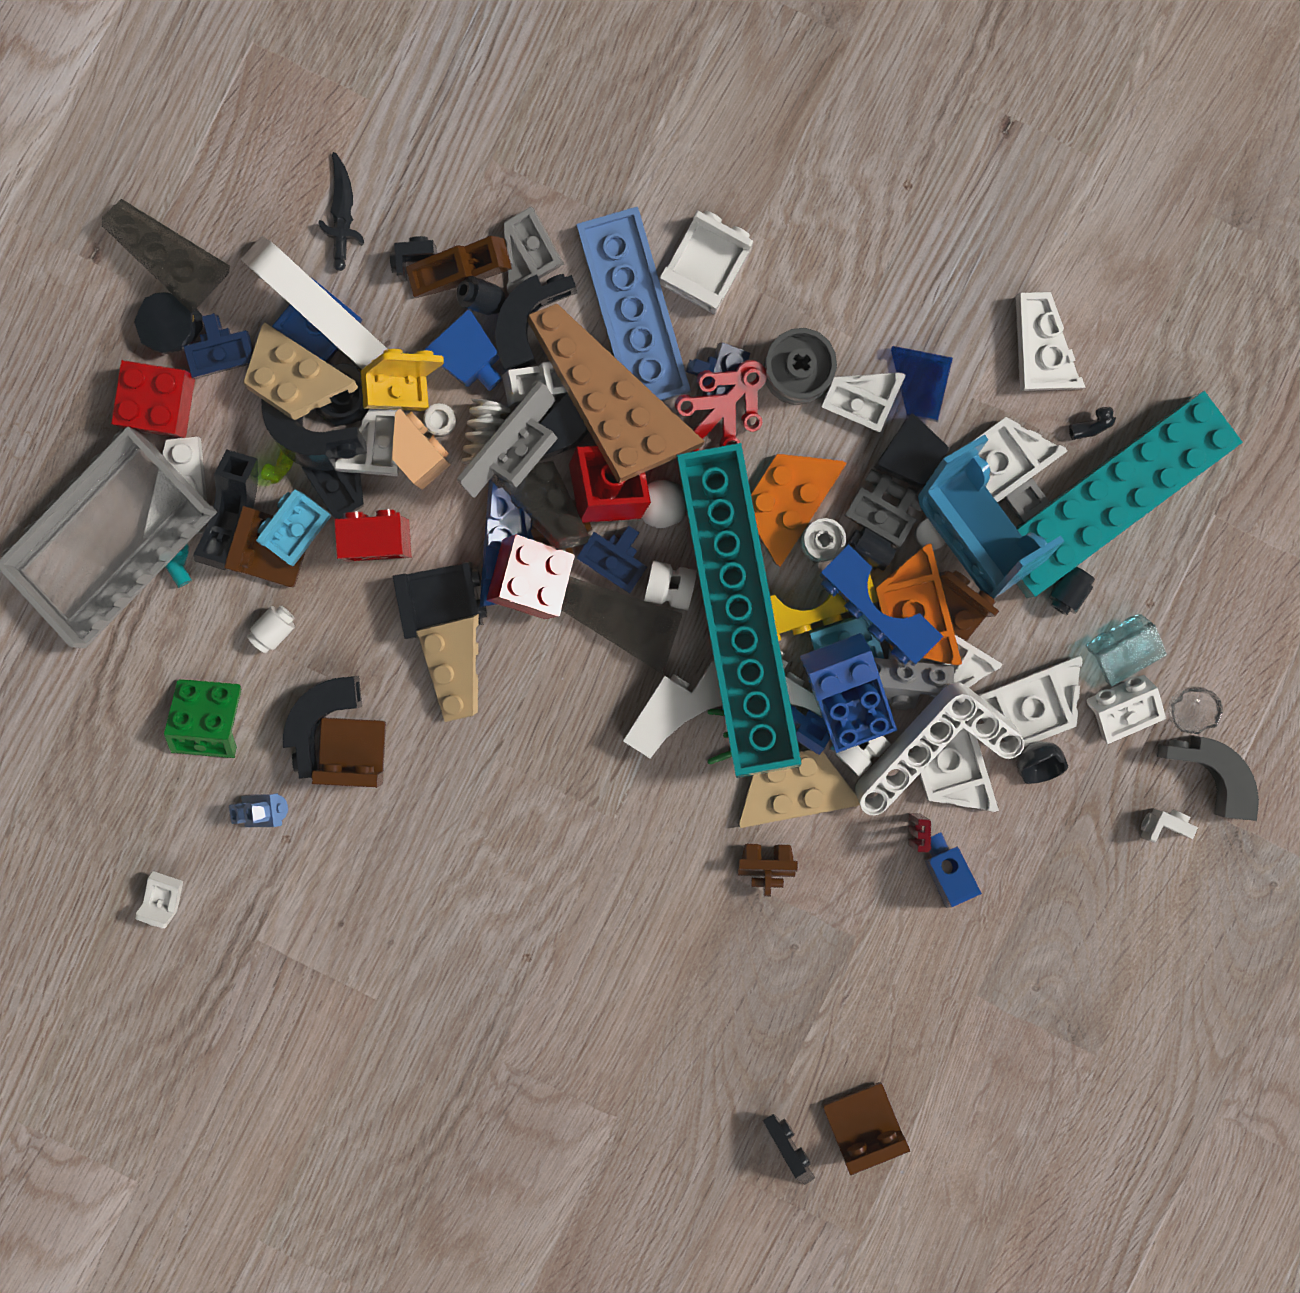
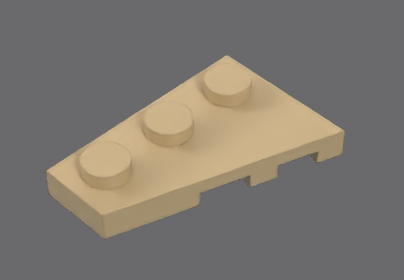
[417,614,479,722]

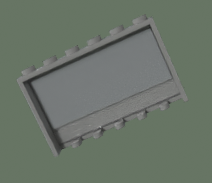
[0,427,217,649]

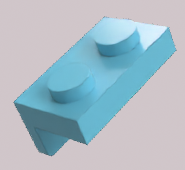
[256,489,332,566]

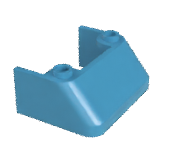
[918,435,1064,598]

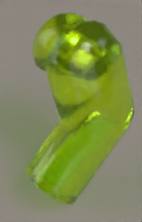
[261,449,294,484]

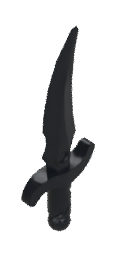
[318,152,364,271]

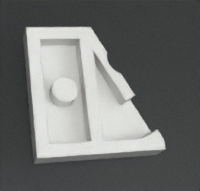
[821,372,906,432]

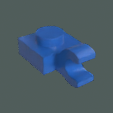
[791,705,830,755]

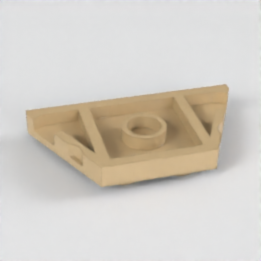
[244,322,358,420]
[739,749,860,828]

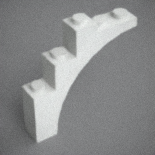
[623,651,822,758]

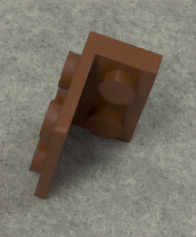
[224,506,306,588]
[939,570,999,641]
[312,717,386,788]
[823,1082,911,1176]

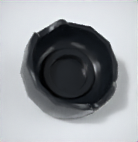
[1016,741,1068,784]

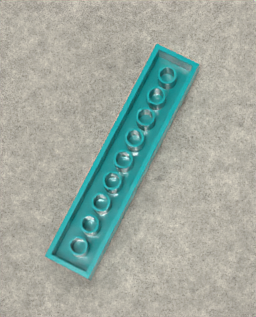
[677,443,802,778]

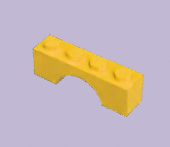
[770,574,878,641]

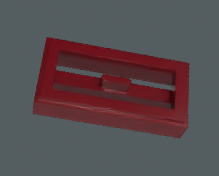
[908,813,931,852]

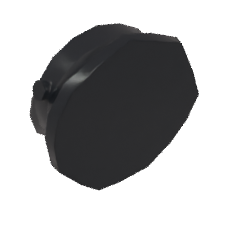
[134,292,203,354]
[315,363,369,426]

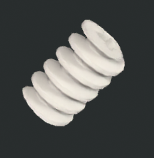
[461,399,511,465]

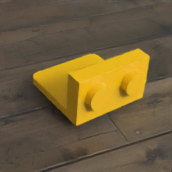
[361,349,444,411]

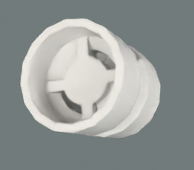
[800,518,846,562]
[644,561,697,611]
[830,736,891,777]

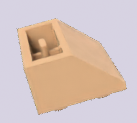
[392,409,451,490]

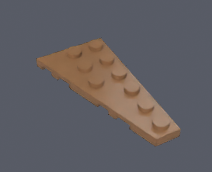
[527,304,705,484]

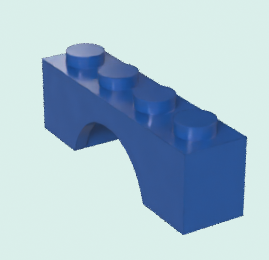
[820,544,944,666]

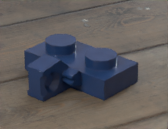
[183,313,253,379]
[686,342,751,396]
[576,526,647,594]

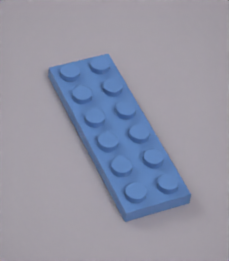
[576,206,691,401]

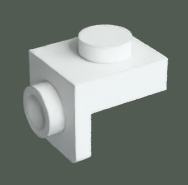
[1141,808,1198,843]
[135,871,183,928]

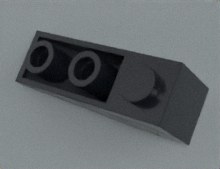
[538,394,589,461]

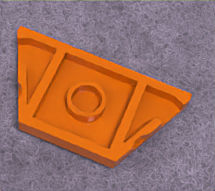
[751,454,847,567]
[875,543,962,665]

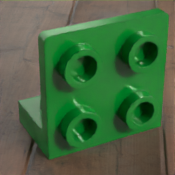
[164,679,242,758]

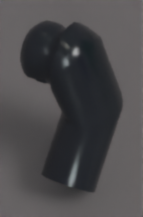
[1069,407,1116,440]

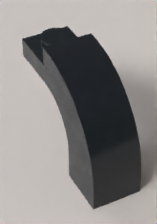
[495,274,578,372]
[261,399,367,471]
[193,449,258,570]
[283,676,362,779]

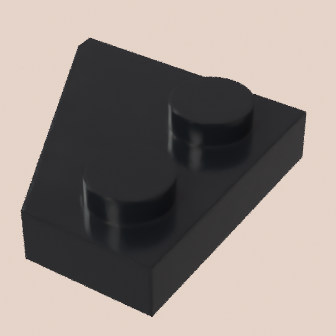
[301,458,364,519]
[763,1114,815,1185]

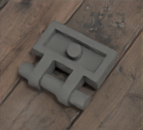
[844,469,922,548]

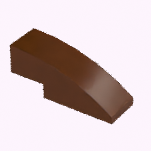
[406,235,512,298]

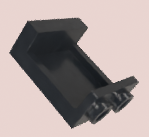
[392,561,487,639]

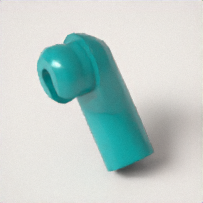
[165,543,192,588]

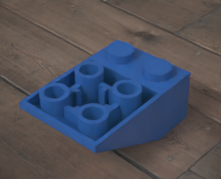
[800,633,897,753]

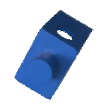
[425,309,503,391]
[925,832,982,908]

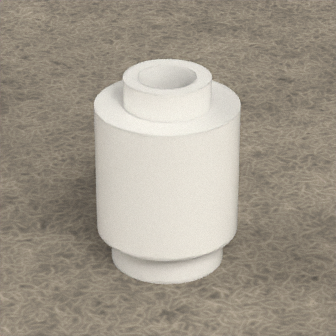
[247,606,295,653]

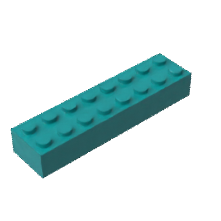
[1016,390,1243,598]

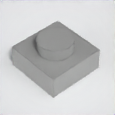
[1004,478,1050,523]

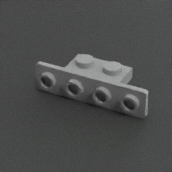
[457,382,558,497]
[874,658,954,710]

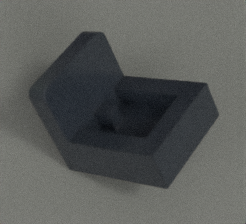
[390,236,437,281]

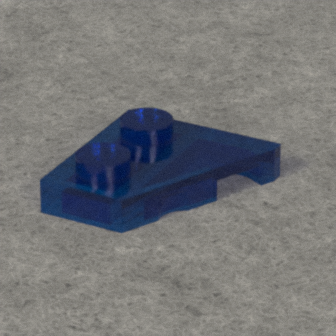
[891,346,953,422]

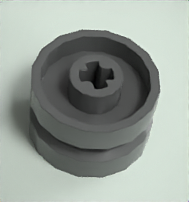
[763,328,837,405]

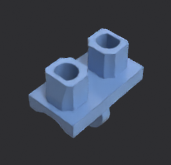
[229,793,288,827]

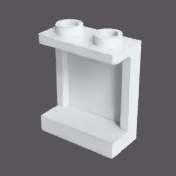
[660,210,753,315]

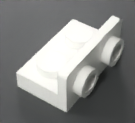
[1087,675,1166,744]

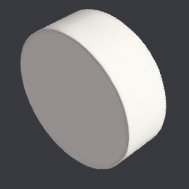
[423,403,456,437]
[915,519,946,550]

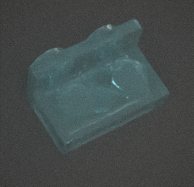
[1086,614,1167,686]

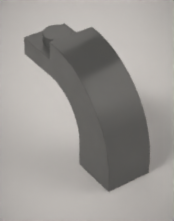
[1157,735,1259,821]

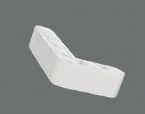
[241,236,387,369]
[855,682,1024,815]

